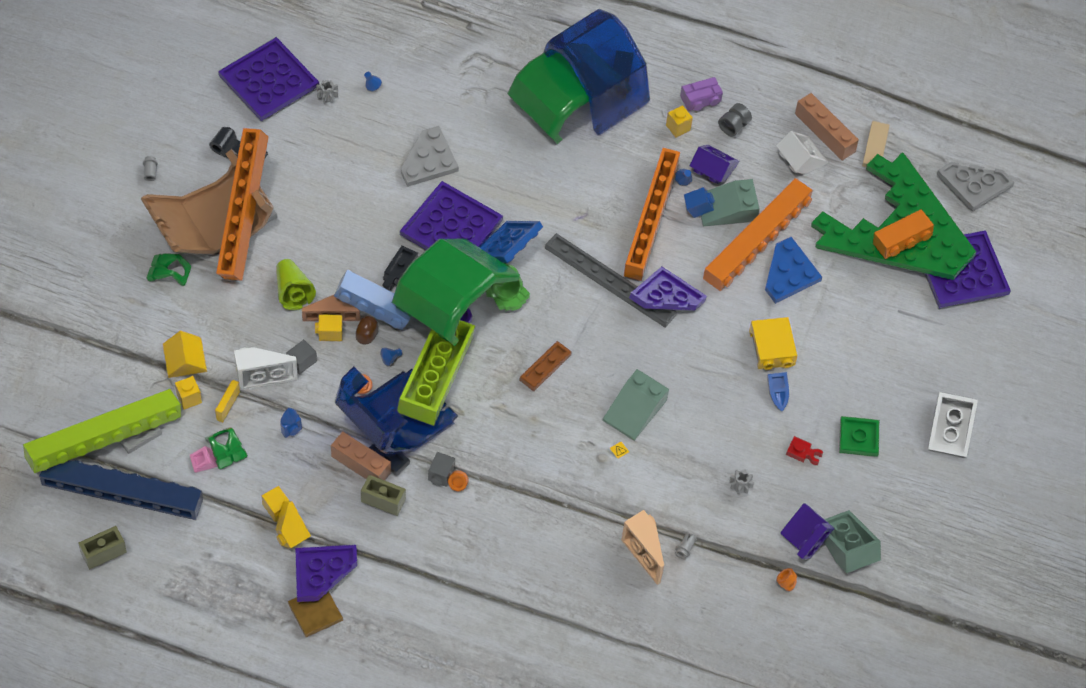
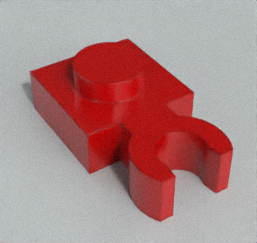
[786,436,823,465]

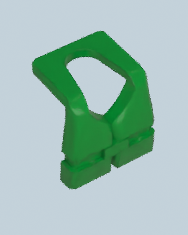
[146,253,191,286]
[205,427,248,469]

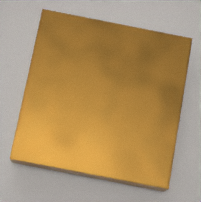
[288,591,343,637]

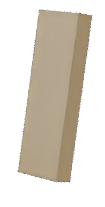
[862,121,890,167]

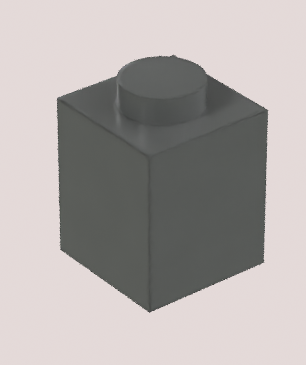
[286,339,317,375]
[428,452,455,487]

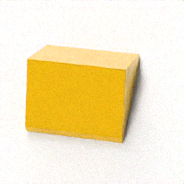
[163,330,207,378]

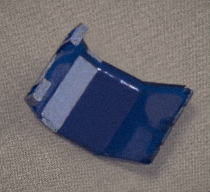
[543,9,650,135]
[335,366,458,456]

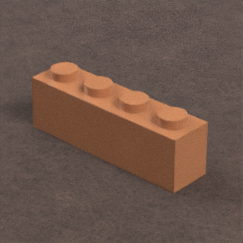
[795,93,859,161]

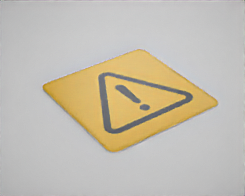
[610,442,629,459]

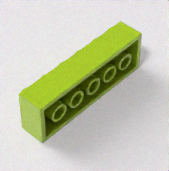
[397,320,475,426]

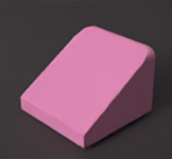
[190,446,217,473]

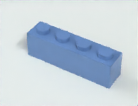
[334,270,410,330]

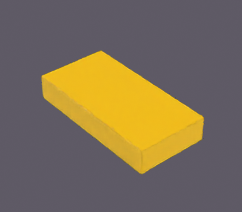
[215,380,240,423]

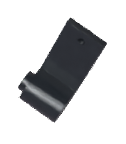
[209,127,268,159]

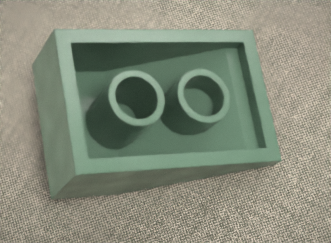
[701,179,760,227]
[602,369,669,441]
[824,510,881,573]

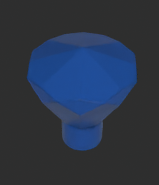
[364,71,382,91]
[675,169,692,186]
[380,348,402,366]

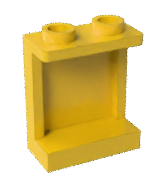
[749,317,798,370]

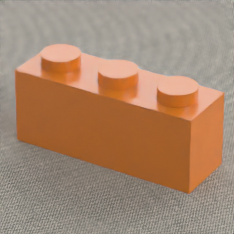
[873,209,934,259]

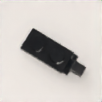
[382,245,418,291]

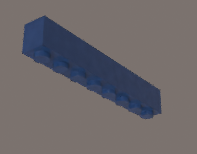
[39,460,203,520]

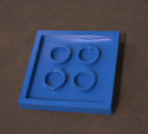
[480,221,543,263]

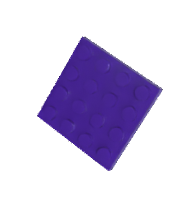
[218,37,319,121]
[400,181,503,250]
[925,230,1011,308]

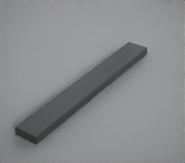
[545,233,677,328]

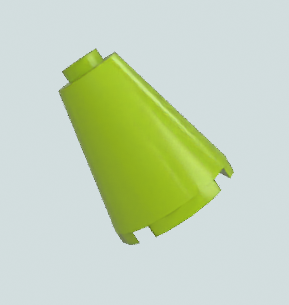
[276,259,316,310]

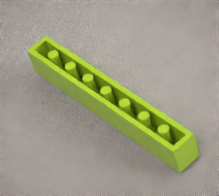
[23,389,181,474]

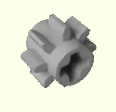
[317,80,338,102]
[729,469,754,494]

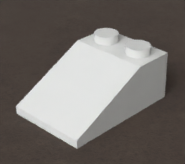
[234,347,298,390]
[928,392,978,457]

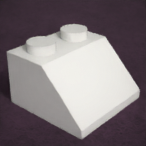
[776,131,828,174]

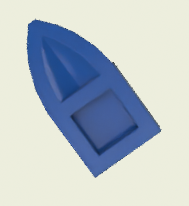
[767,372,789,411]
[280,408,302,438]

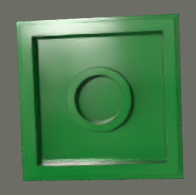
[839,416,880,457]

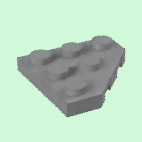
[401,126,459,187]
[937,162,1014,211]

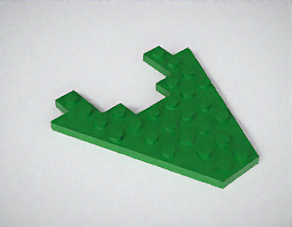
[811,152,976,280]

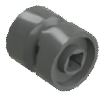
[718,103,752,137]

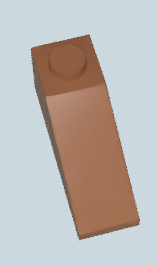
[302,295,360,321]

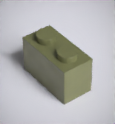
[361,475,406,516]
[78,526,127,570]

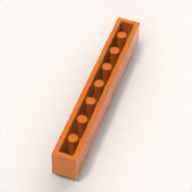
[216,128,269,281]
[624,148,680,281]
[703,178,813,291]

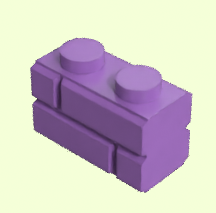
[680,77,723,111]

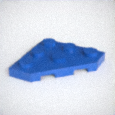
[765,236,822,304]

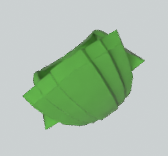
[486,263,530,311]

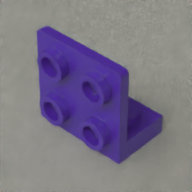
[781,503,835,559]

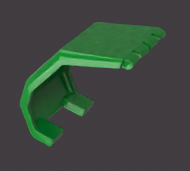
[507,42,631,144]
[391,239,520,346]

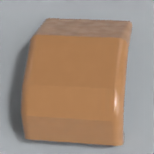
[141,149,274,255]

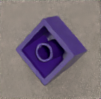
[689,144,739,184]

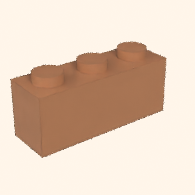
[331,431,391,481]

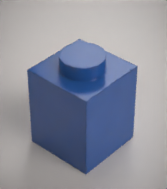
[684,187,715,218]

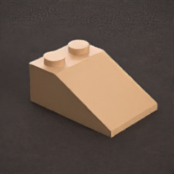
[621,510,664,585]

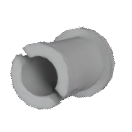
[143,156,158,181]
[675,533,697,559]

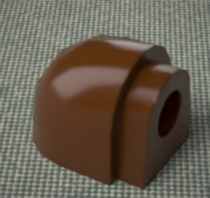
[355,316,378,345]

